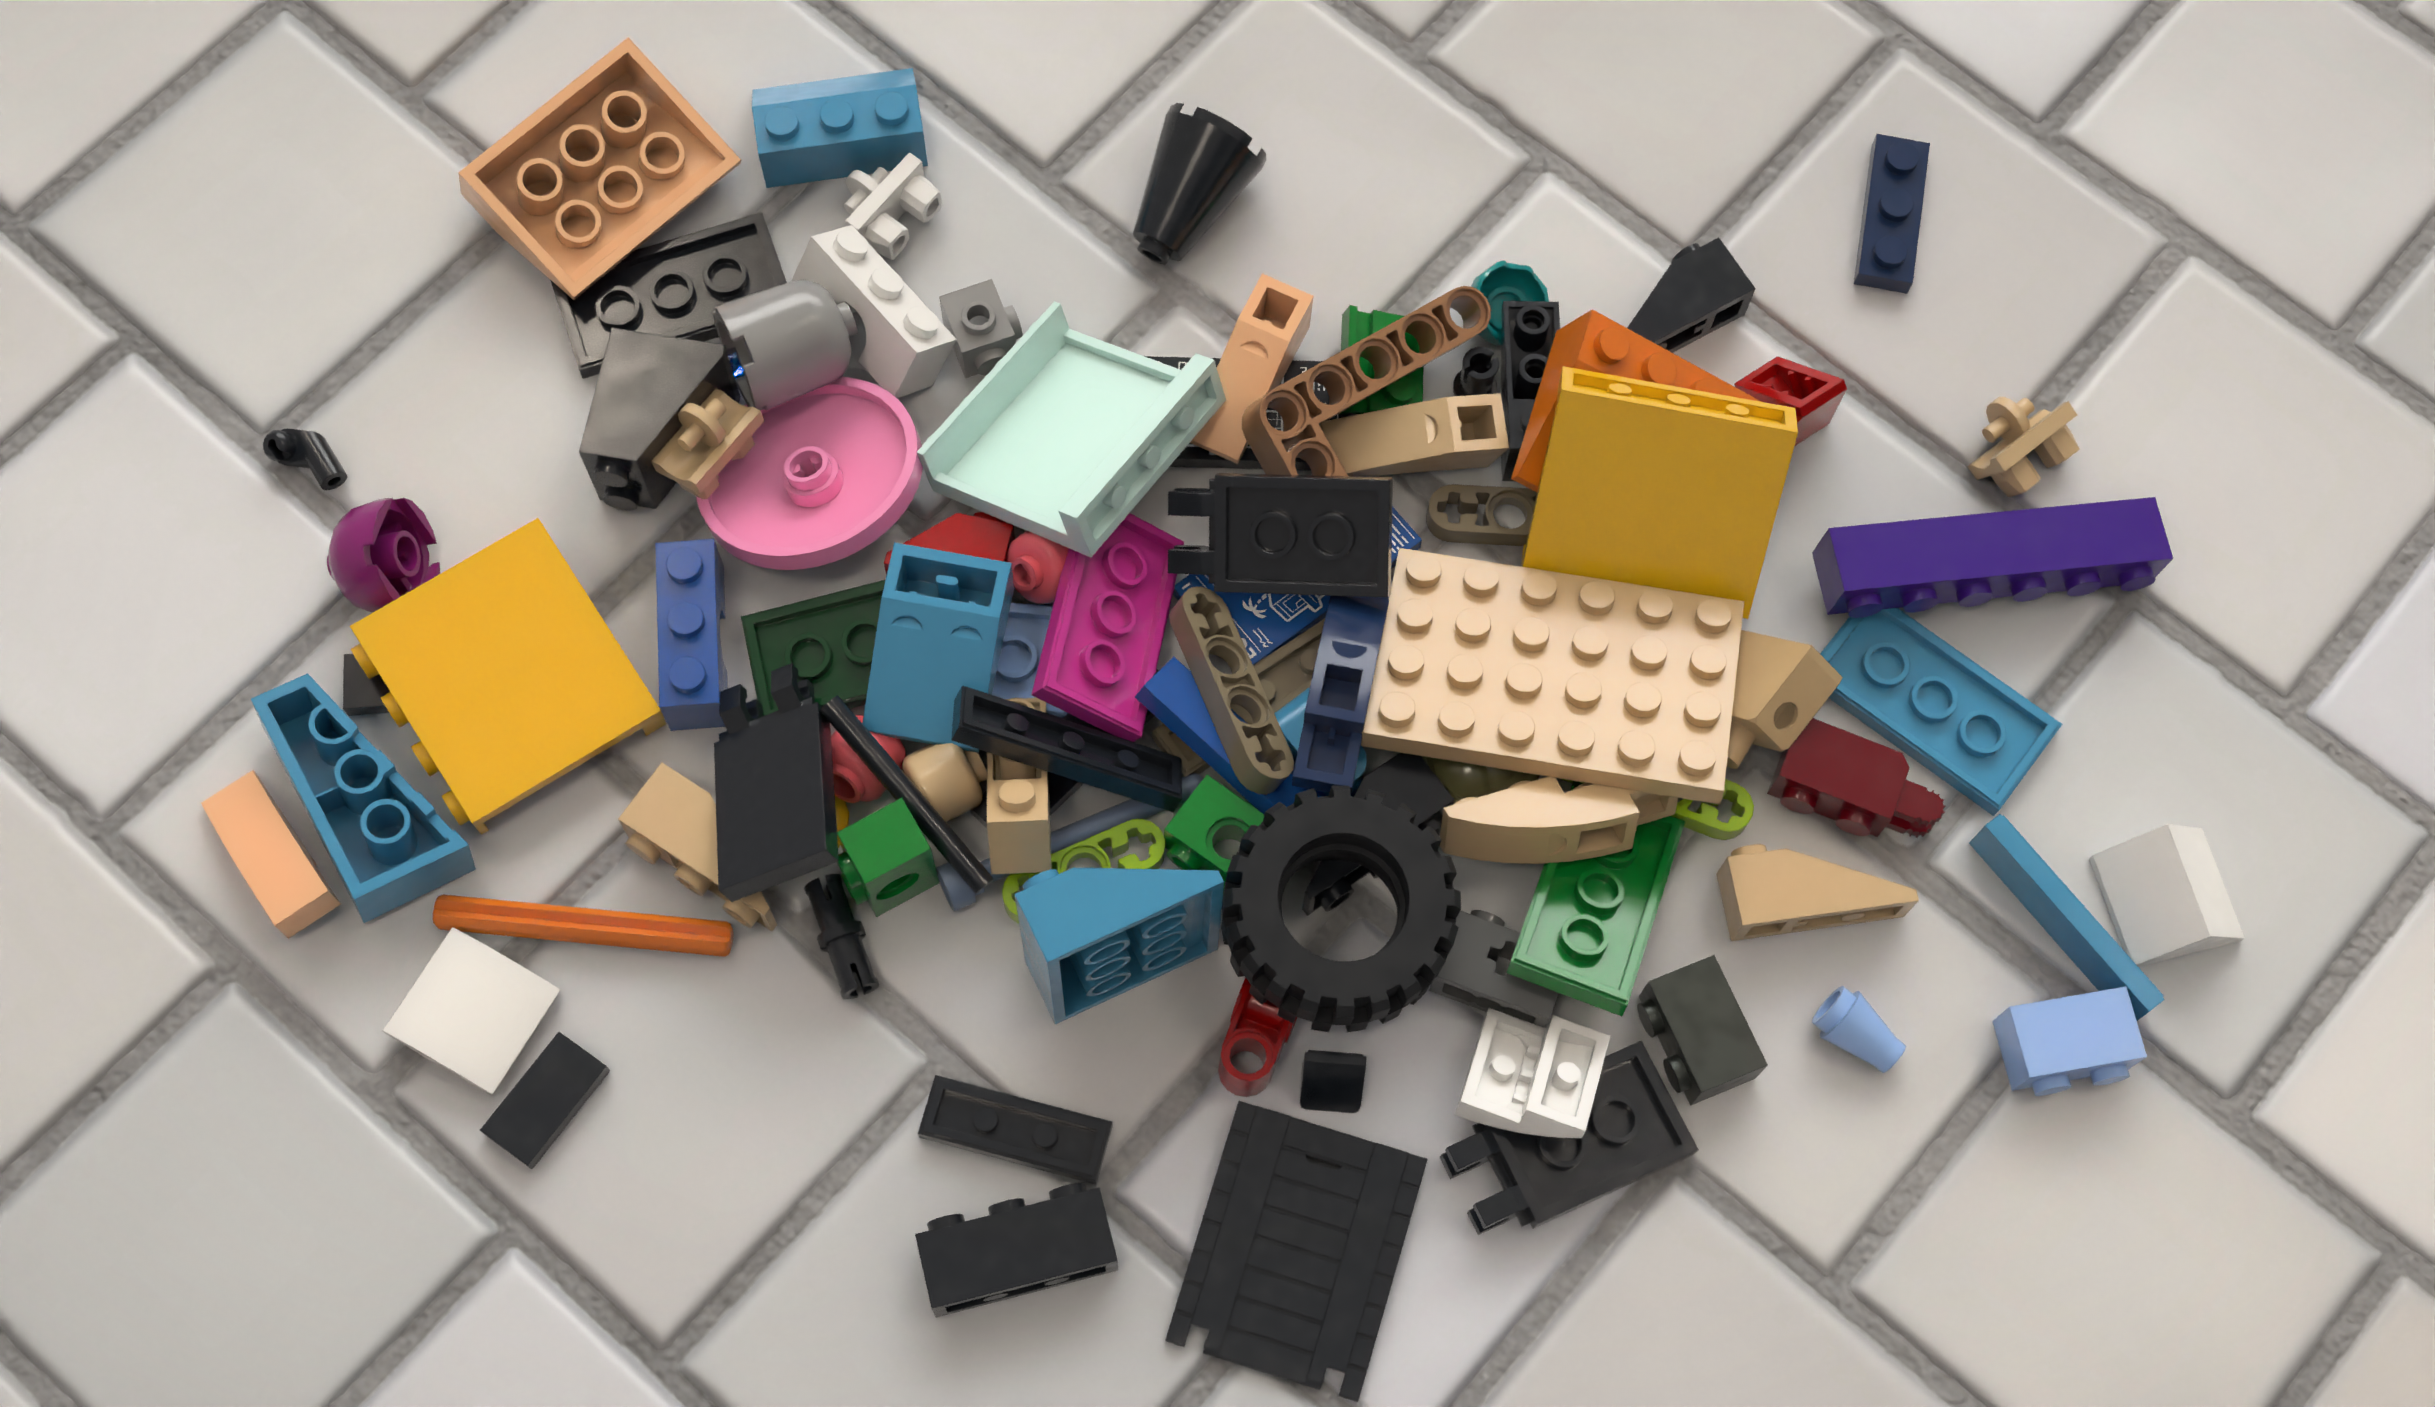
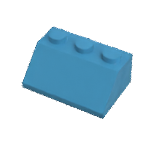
[752,68,928,188]

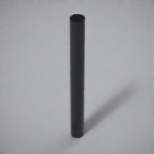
[820,695,994,894]

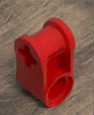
[1218,977,1297,1097]

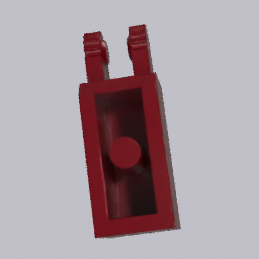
[1767,718,1946,838]

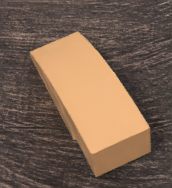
[201,770,341,939]

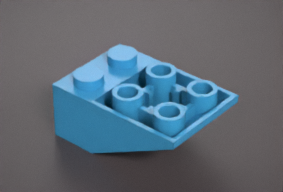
[862,542,1014,753]

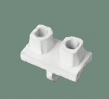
[843,152,942,260]

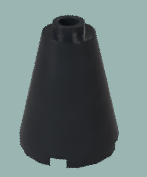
[1133,103,1266,265]

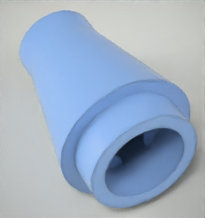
[1812,986,1906,1073]

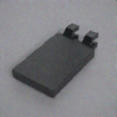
[1168,473,1393,598]
[714,663,839,902]
[1440,1041,1699,1235]

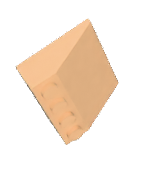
[458,37,741,300]

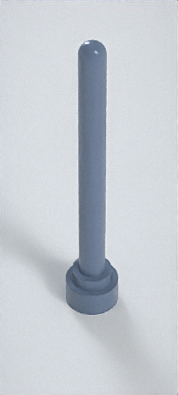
[936,773,1203,911]

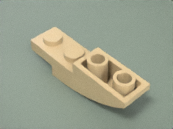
[1440,777,1678,864]

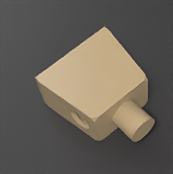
[1727,630,1843,769]

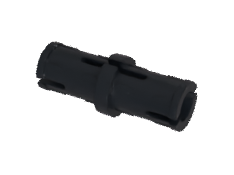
[804,874,880,999]

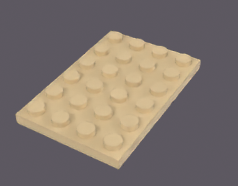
[1361,548,1744,804]

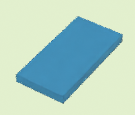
[1821,608,2063,816]

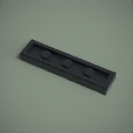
[951,686,1182,813]

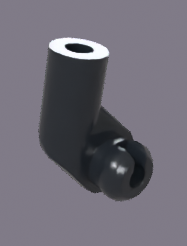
[263,428,347,490]

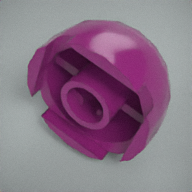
[327,498,440,612]

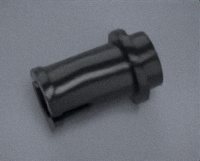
[1453,347,1499,396]

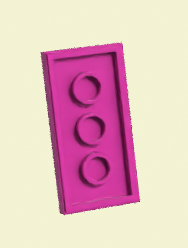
[1031,513,1184,742]

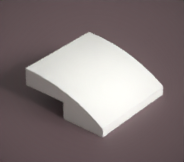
[382,927,561,1095]
[1455,1008,1610,1138]

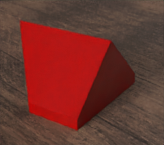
[1734,356,1847,446]

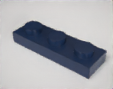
[1853,134,1930,294]

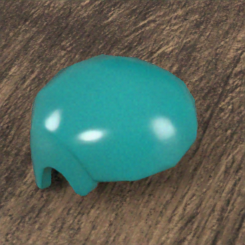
[1471,260,1549,346]

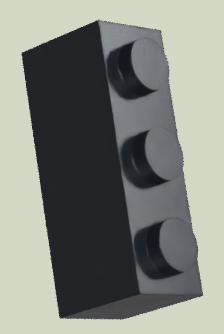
[915,1183,1118,1318]

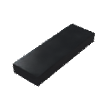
[918,1075,1113,1185]

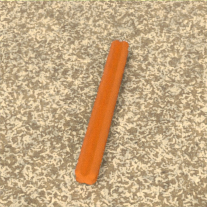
[433,894,734,957]

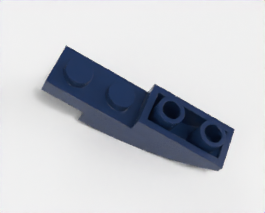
[1292,596,1389,796]

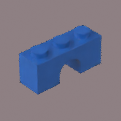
[655,539,728,731]

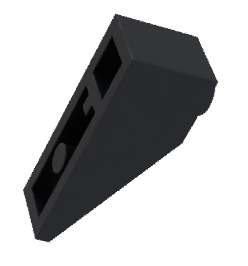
[1627,237,1756,353]

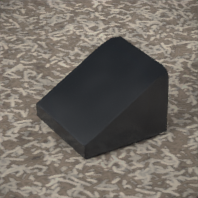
[1300,1050,1367,1113]

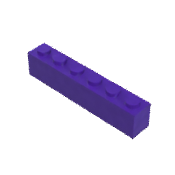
[1812,497,2173,618]

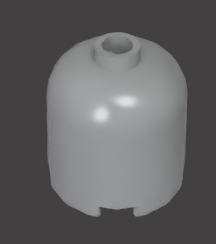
[712,280,858,410]

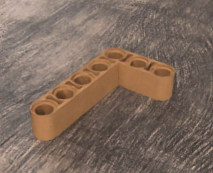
[1242,286,1491,476]

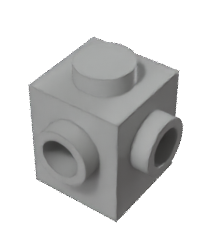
[939,279,1023,378]

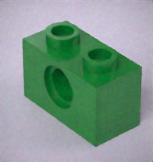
[1164,774,1264,892]
[837,798,939,917]

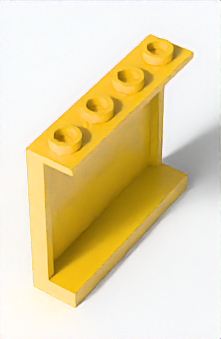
[1521,366,1798,619]
[350,518,666,835]

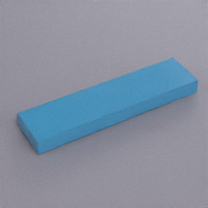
[1969,814,2165,1021]

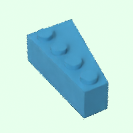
[251,673,476,923]

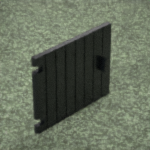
[1165,1101,1428,1402]

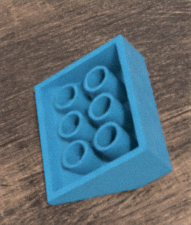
[1015,867,1224,1024]

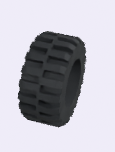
[1221,786,1461,1032]

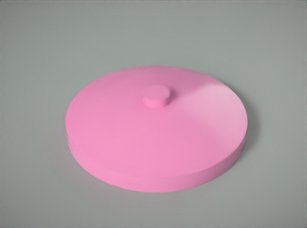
[696,376,923,570]

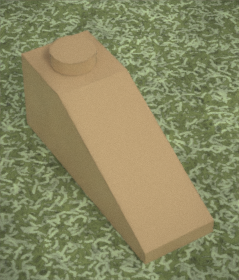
[1716,844,1919,941]

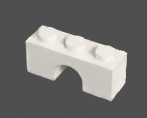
[791,225,957,398]

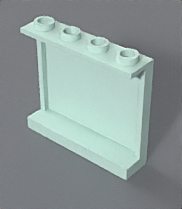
[917,301,1226,557]

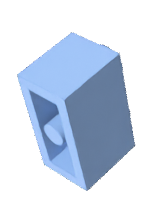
[1992,986,2147,1096]

